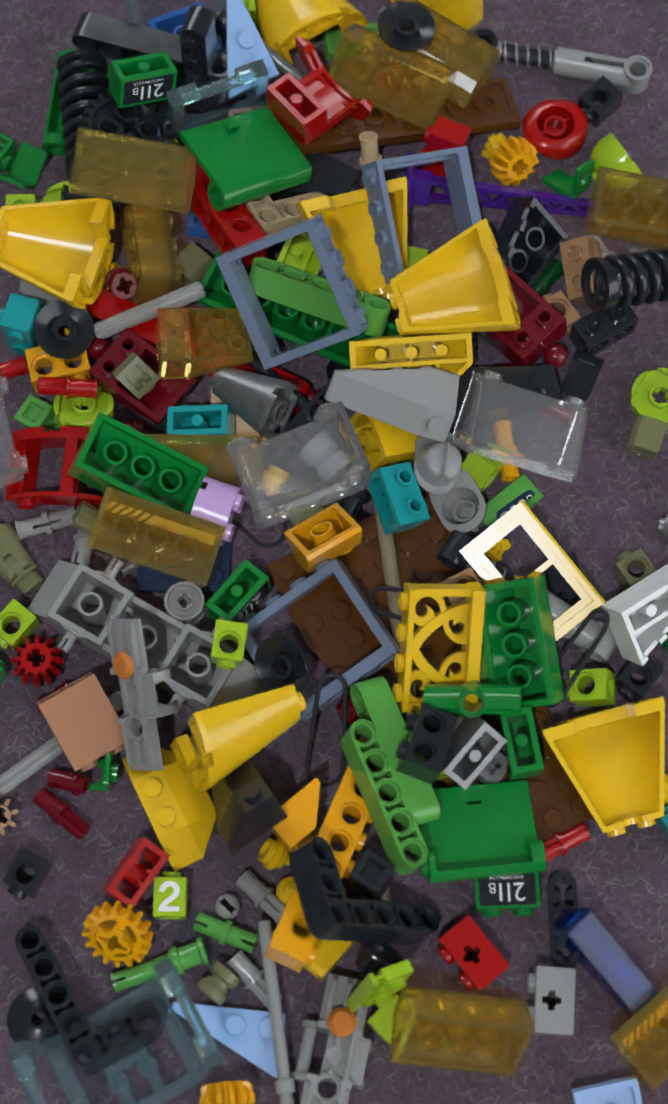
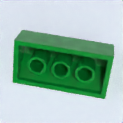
[67,412,209,523]
[481,575,565,708]

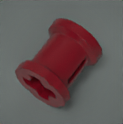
[106,267,138,299]

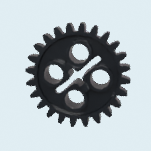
[78,91,174,180]

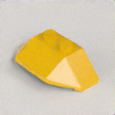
[348,332,473,376]
[122,749,216,872]

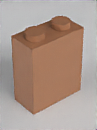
[36,671,125,772]

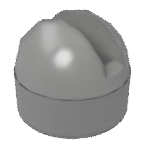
[215,893,241,920]

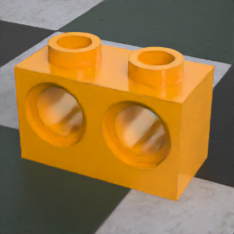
[25,346,91,392]

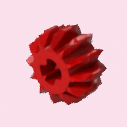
[11,634,65,688]

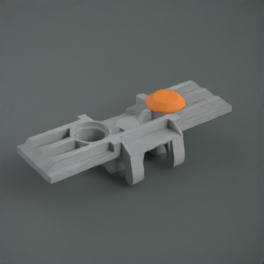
[106,618,176,771]
[291,973,373,1104]

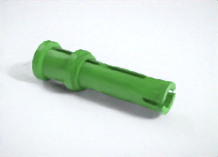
[110,937,210,993]

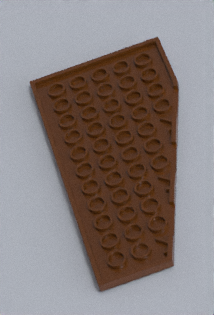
[266,491,593,842]

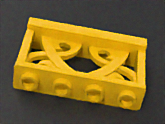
[392,582,486,712]

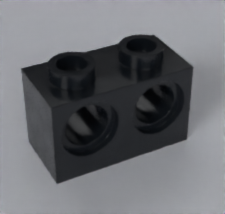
[569,296,639,356]
[395,703,458,785]

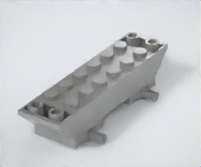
[27,557,265,715]

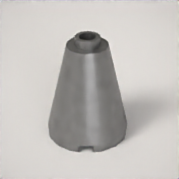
[211,367,297,439]

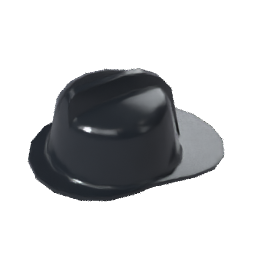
[355,942,405,980]

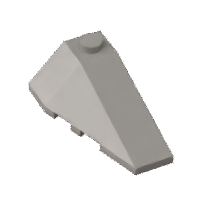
[324,366,460,443]

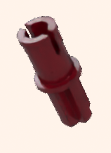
[33,787,90,840]

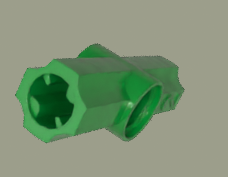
[424,681,522,718]

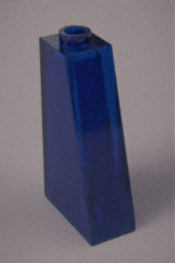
[551,906,661,1019]

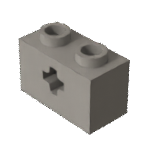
[526,966,576,1037]

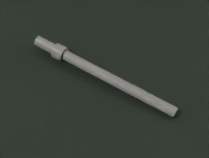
[257,920,296,1104]

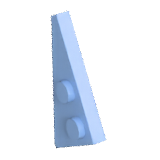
[226,0,279,100]
[172,1002,286,1078]

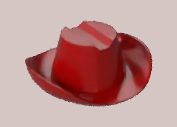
[522,99,588,160]

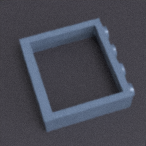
[361,146,482,285]
[215,213,369,370]
[240,559,400,724]

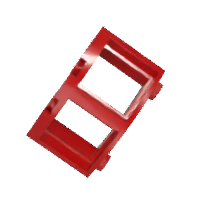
[5,426,129,516]

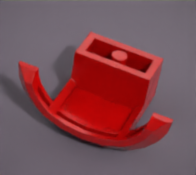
[266,36,372,146]

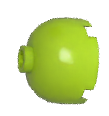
[590,133,645,192]

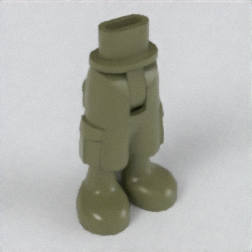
[0,523,44,596]

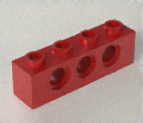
[178,164,268,267]

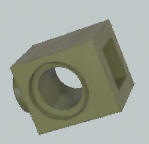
[612,548,657,590]

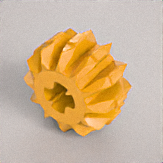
[488,135,539,187]
[199,1080,256,1104]

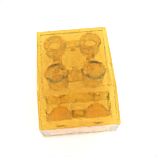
[155,308,253,379]

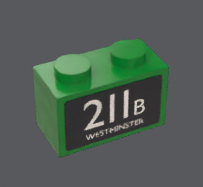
[109,51,177,108]
[205,559,272,623]
[496,706,544,781]
[472,872,541,918]

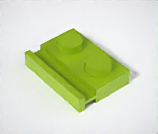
[277,232,322,276]
[346,959,414,1013]

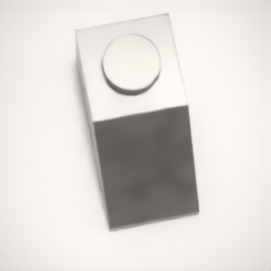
[442,717,507,790]

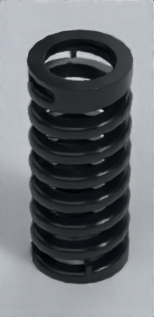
[56,50,116,185]
[581,248,668,312]

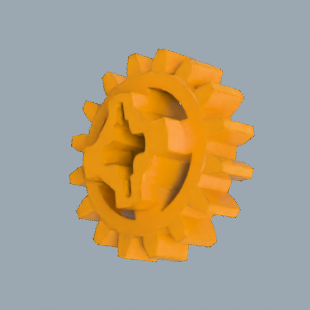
[82,900,154,968]

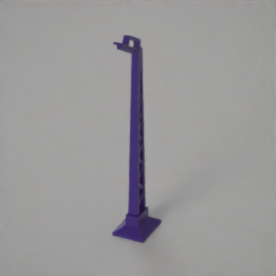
[403,150,668,222]

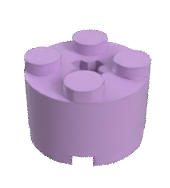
[189,477,246,546]

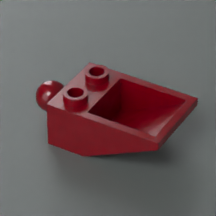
[484,264,568,368]
[86,328,197,425]

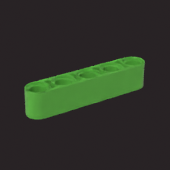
[249,257,392,336]
[350,676,441,825]
[341,719,428,875]

